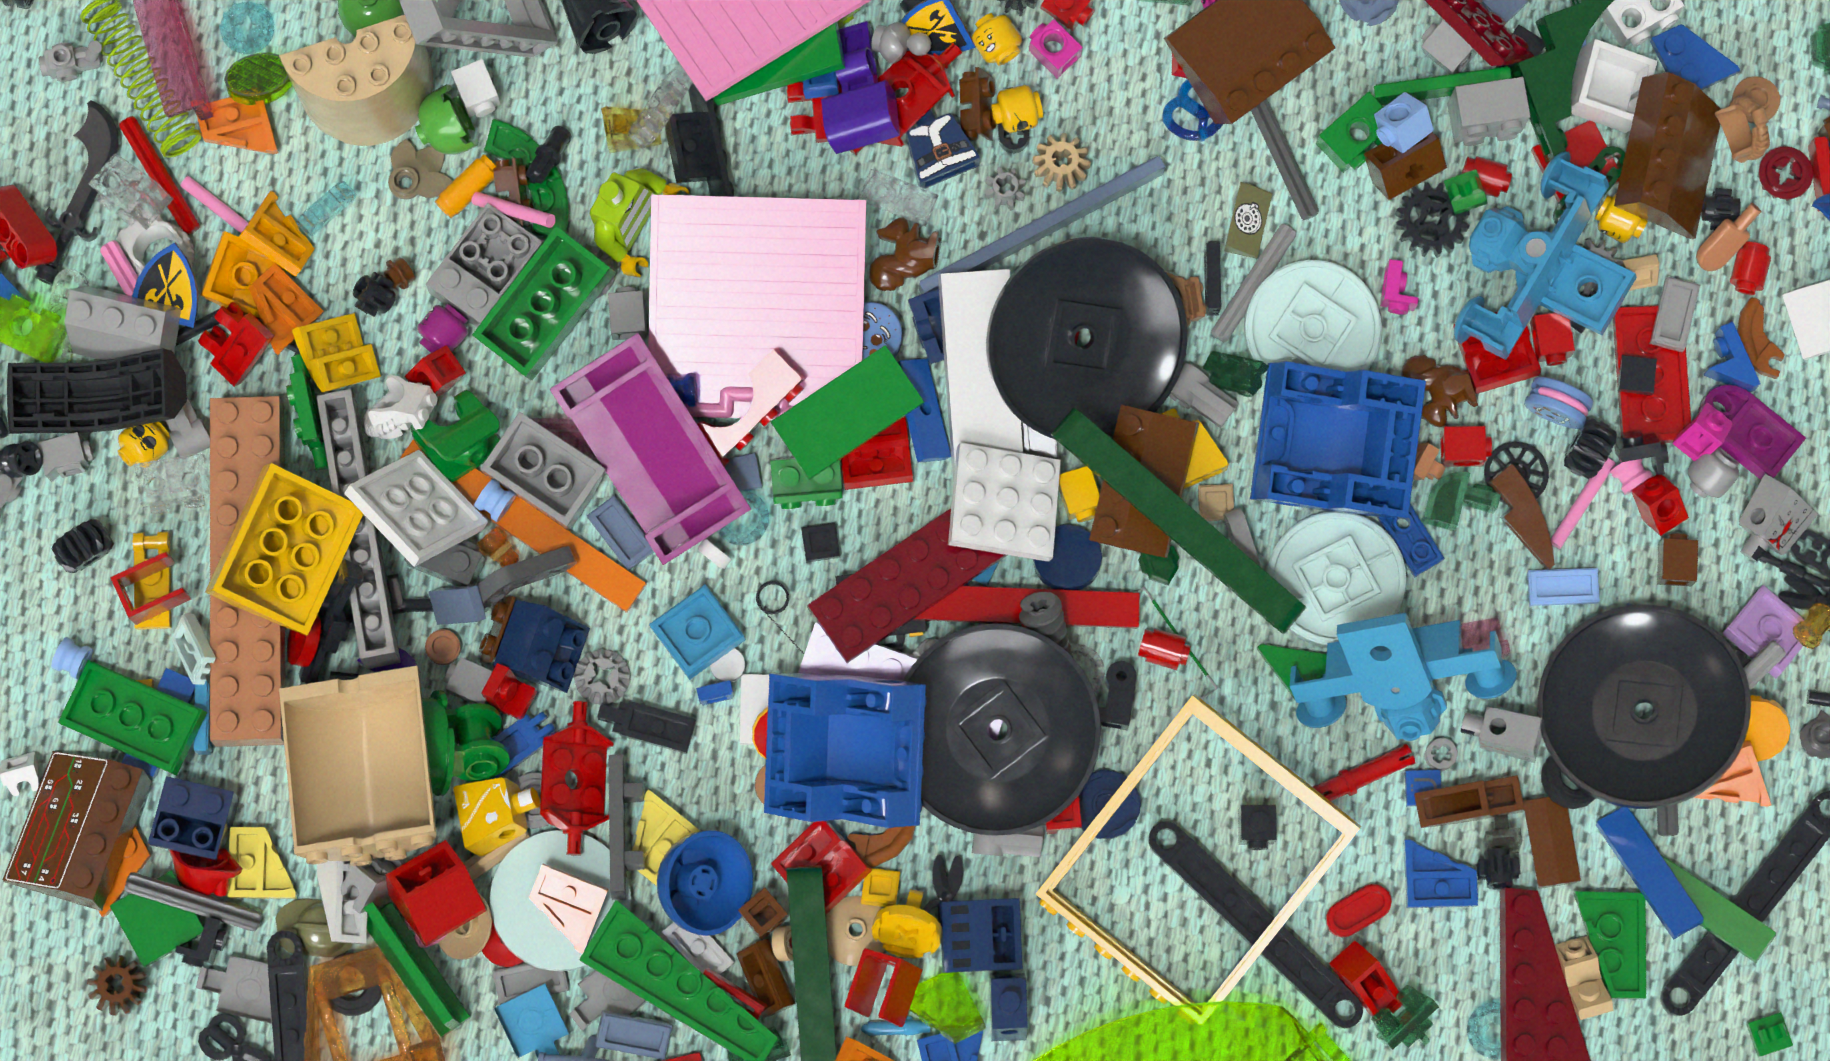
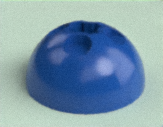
[657,830,753,936]

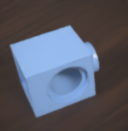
[1374,92,1434,153]

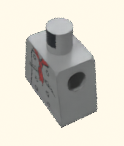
[1739,474,1818,563]
[1461,707,1542,763]

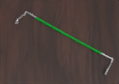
[1134,587,1217,700]

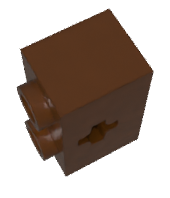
[1364,132,1447,200]

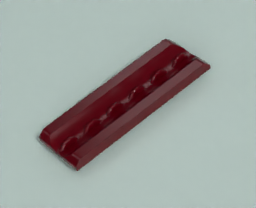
[1425,0,1534,66]

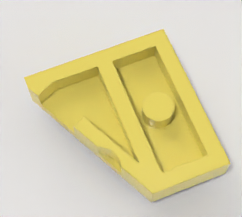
[632,789,700,887]
[227,827,297,899]

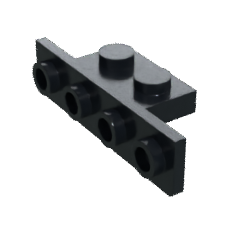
[663,81,734,197]

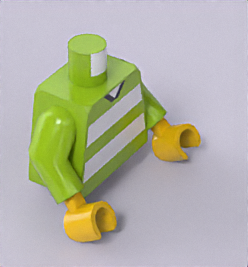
[590,168,689,277]

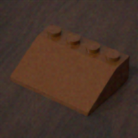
[1164,0,1335,124]
[1614,72,1721,239]

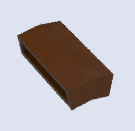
[1523,797,1581,889]

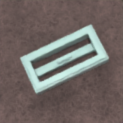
[171,613,216,685]

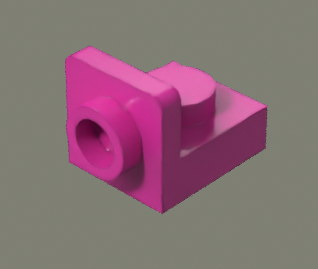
[1380,259,1419,315]
[1672,403,1733,461]

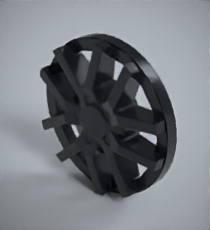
[1484,442,1549,504]

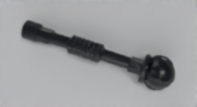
[1759,551,1830,599]

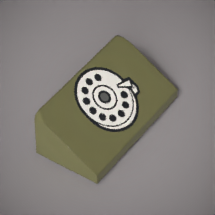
[1224,182,1272,259]

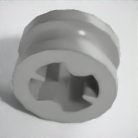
[1425,738,1457,771]

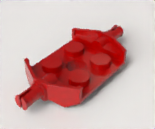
[849,43,962,155]
[540,701,614,856]

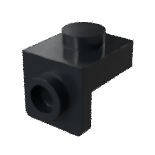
[1614,432,1669,475]
[175,917,228,968]

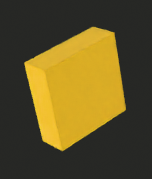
[861,868,900,907]

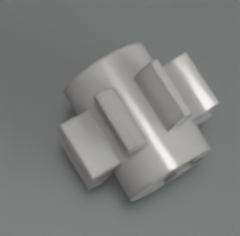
[985,167,1026,211]

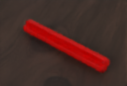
[119,116,200,235]

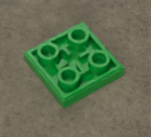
[110,870,204,967]

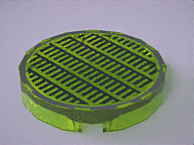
[224,53,292,105]

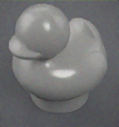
[871,22,931,64]

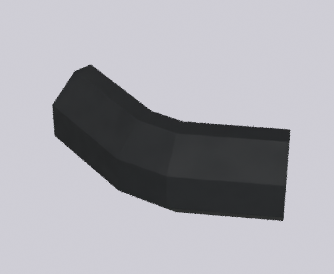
[7,348,187,434]

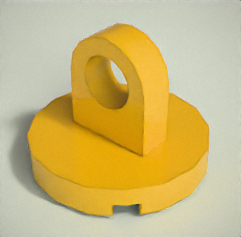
[871,889,942,959]

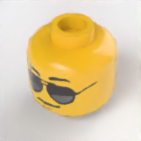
[991,85,1043,133]
[118,422,170,469]

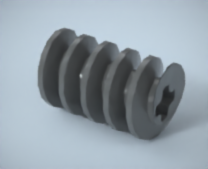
[1019,592,1071,655]

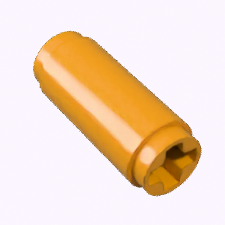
[434,154,496,218]

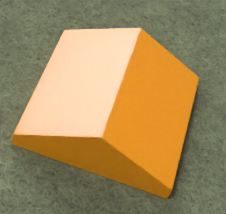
[200,231,283,319]

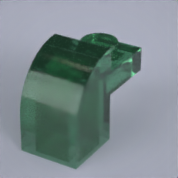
[1421,472,1501,531]

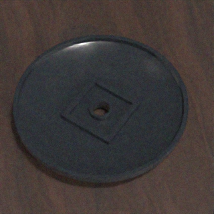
[986,237,1187,440]
[1537,604,1751,809]
[903,624,1102,836]

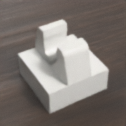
[0,752,39,796]

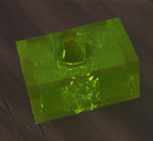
[0,294,67,363]

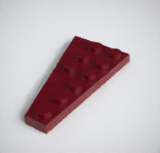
[1500,887,1591,1061]

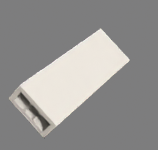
[938,269,1023,482]

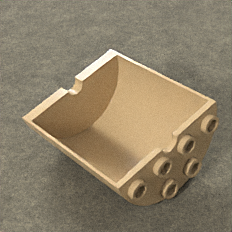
[279,15,433,146]
[279,666,436,866]

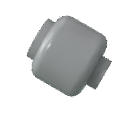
[1688,446,1740,498]

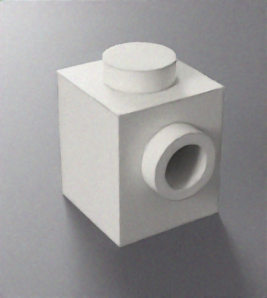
[451,59,501,117]

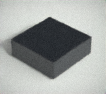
[1618,355,1657,395]
[801,522,840,563]

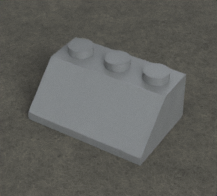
[64,286,181,361]
[480,411,606,531]

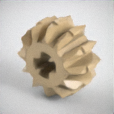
[1032,133,1091,192]

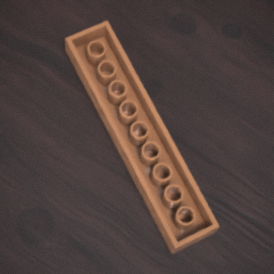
[210,396,286,747]

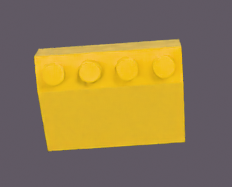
[205,463,363,636]

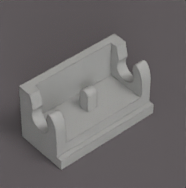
[341,857,406,914]

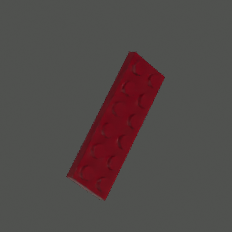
[807,508,1008,664]

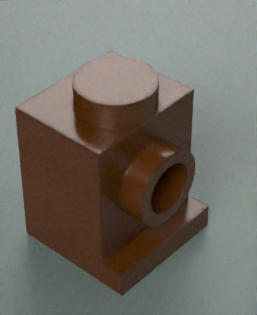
[738,887,788,941]

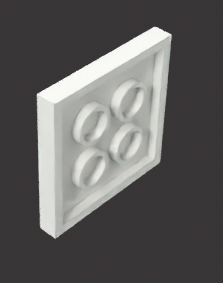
[948,443,1061,562]
[344,450,488,567]

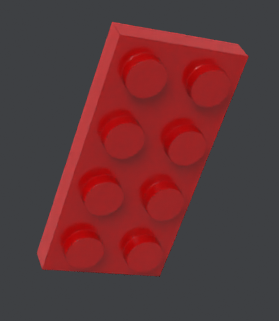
[1613,306,1691,443]

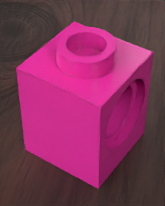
[1029,19,1083,79]

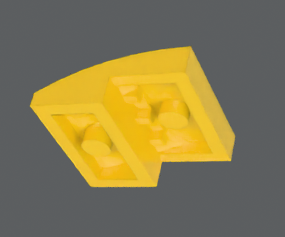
[292,313,381,393]

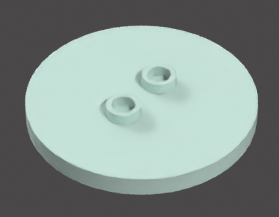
[1244,260,1382,379]
[1267,511,1406,648]
[490,830,631,971]

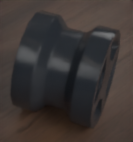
[0,441,43,479]

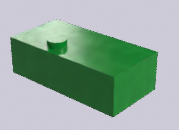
[472,226,616,380]

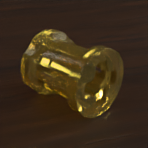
[1793,603,1830,649]

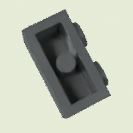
[404,540,486,587]

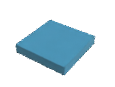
[649,584,746,680]

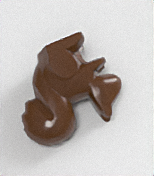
[869,218,942,291]
[1401,355,1478,428]

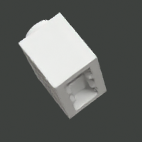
[1601,0,1684,48]

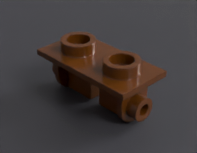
[959,67,996,141]
[493,158,534,227]
[479,596,516,666]

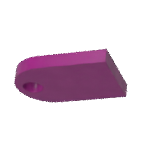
[1698,385,1806,480]

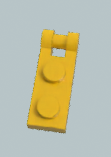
[132,531,171,630]

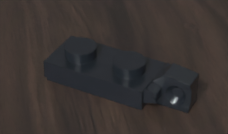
[597,701,696,754]

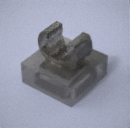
[1482,814,1523,854]

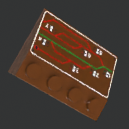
[3,751,151,911]

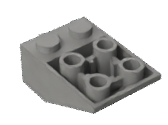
[426,203,543,328]

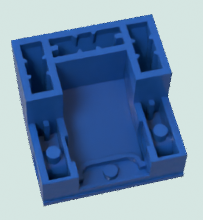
[1250,361,1426,518]
[764,673,926,828]

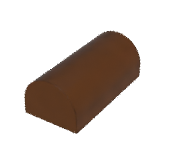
[736,939,796,1018]

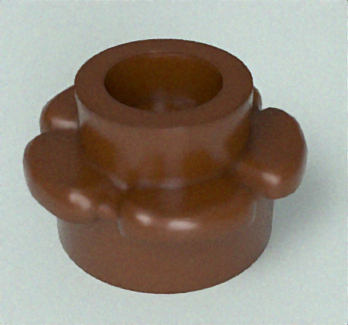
[384,257,415,290]

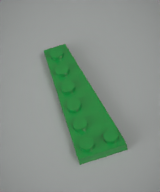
[579,900,779,1061]

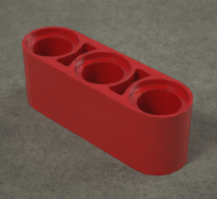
[0,185,57,269]

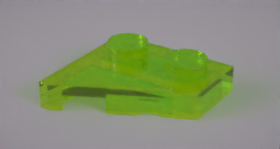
[909,972,986,1044]

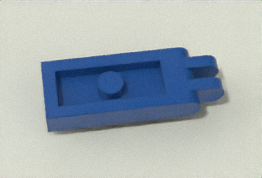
[477,712,556,782]

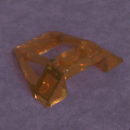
[304,946,446,1061]

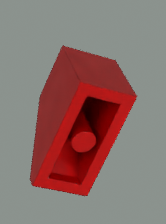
[1329,940,1406,1025]

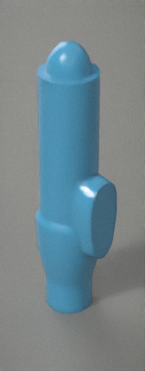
[861,1016,931,1036]

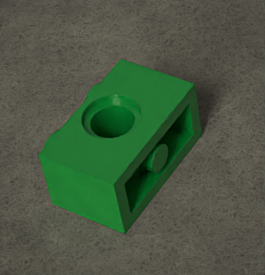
[1316,92,1384,173]

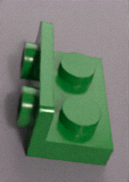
[770,457,843,509]

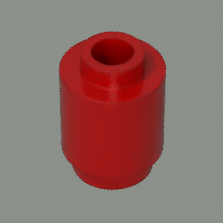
[1462,156,1512,198]
[1730,242,1771,295]
[1138,628,1191,671]

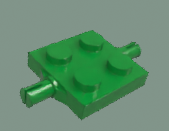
[286,354,328,471]

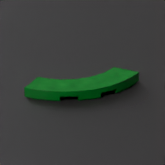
[484,119,569,237]

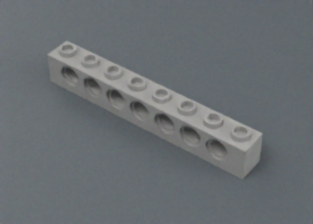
[317,389,401,669]

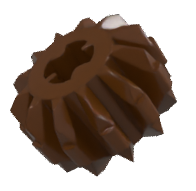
[87,955,149,1016]

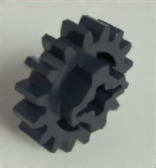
[1395,182,1470,258]

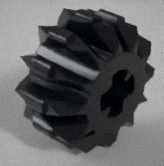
[1564,418,1617,479]
[51,519,114,573]

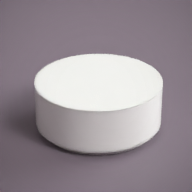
[697,539,732,569]
[710,648,745,683]

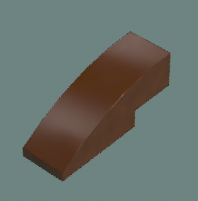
[1487,464,1555,570]
[1414,775,1525,828]

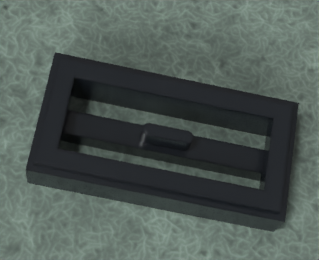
[1204,241,1221,316]

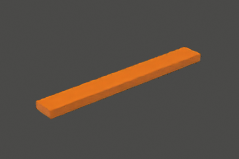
[400,439,647,613]

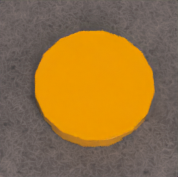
[1745,695,1791,762]

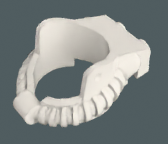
[116,211,195,277]
[361,375,438,439]

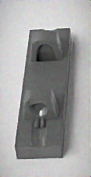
[609,754,645,900]

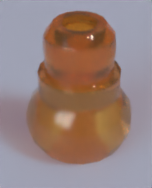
[477,526,519,567]

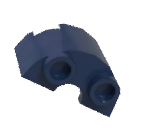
[908,289,944,364]

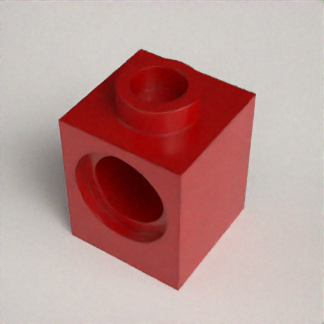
[1530,313,1575,366]
[404,345,466,397]
[1440,426,1492,467]
[1631,474,1689,536]

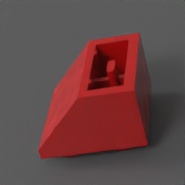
[385,840,486,947]

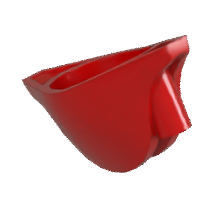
[168,848,242,897]

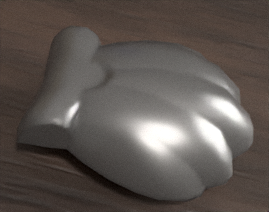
[1800,710,1830,759]

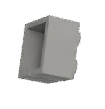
[1447,77,1530,146]

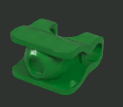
[411,390,500,482]

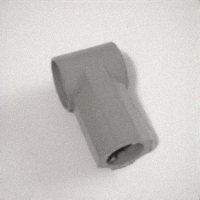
[1169,363,1238,428]
[165,396,210,460]
[972,827,1043,857]

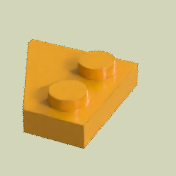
[239,190,315,277]

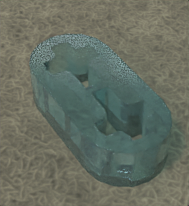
[296,181,357,237]

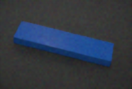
[1596,807,1704,940]

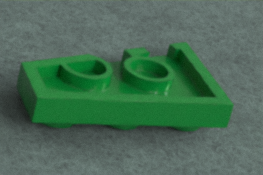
[1573,891,1646,1000]

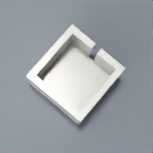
[1571,39,1657,133]

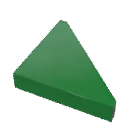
[1257,644,1327,700]

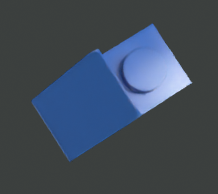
[1704,322,1761,393]

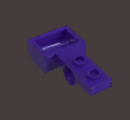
[821,21,900,154]

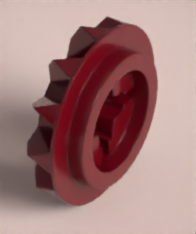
[1757,146,1813,201]

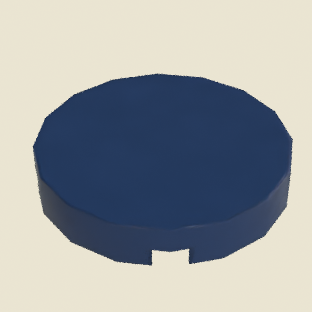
[1033,524,1102,590]
[1079,770,1141,839]

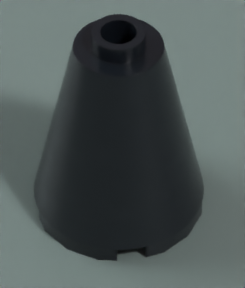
[561,0,638,54]

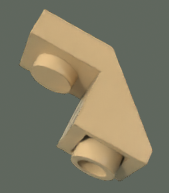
[1555,936,1614,1020]

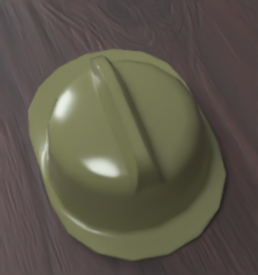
[275,899,353,957]

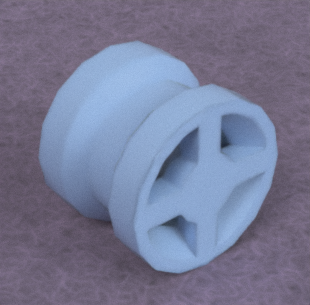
[474,479,516,522]
[51,637,93,680]

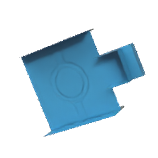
[494,982,570,1060]

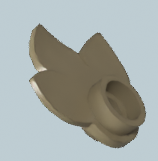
[388,139,453,200]

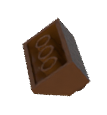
[1089,405,1199,558]

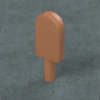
[1696,203,1762,271]

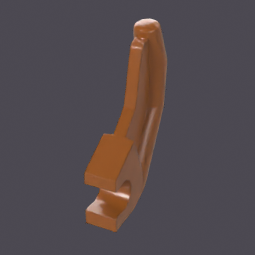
[1737,297,1785,379]
[847,826,916,868]

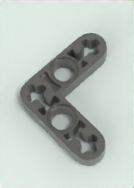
[478,546,577,612]

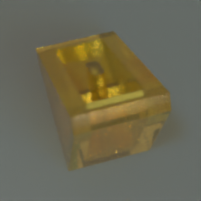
[601,106,662,153]

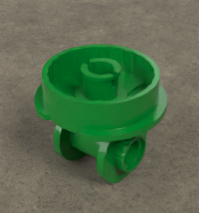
[422,690,510,796]

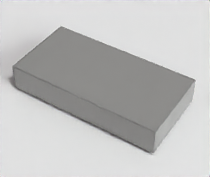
[1649,276,1700,352]
[492,963,569,1005]

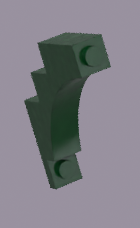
[1510,0,1614,163]

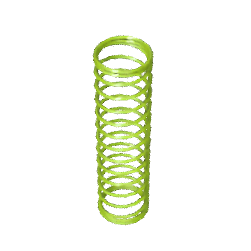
[80,0,201,158]

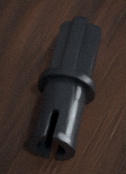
[526,126,572,184]

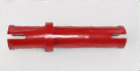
[1312,743,1415,801]

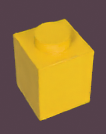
[1058,466,1100,522]

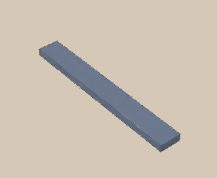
[919,156,1165,295]

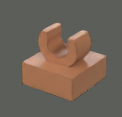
[1413,443,1446,480]

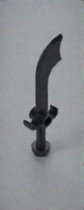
[34,100,118,286]

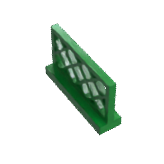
[364,902,471,1038]

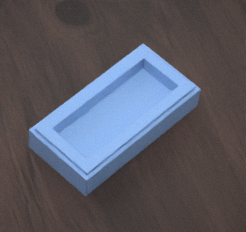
[1527,568,1600,606]

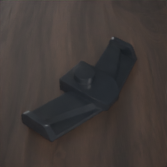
[299,559,364,684]

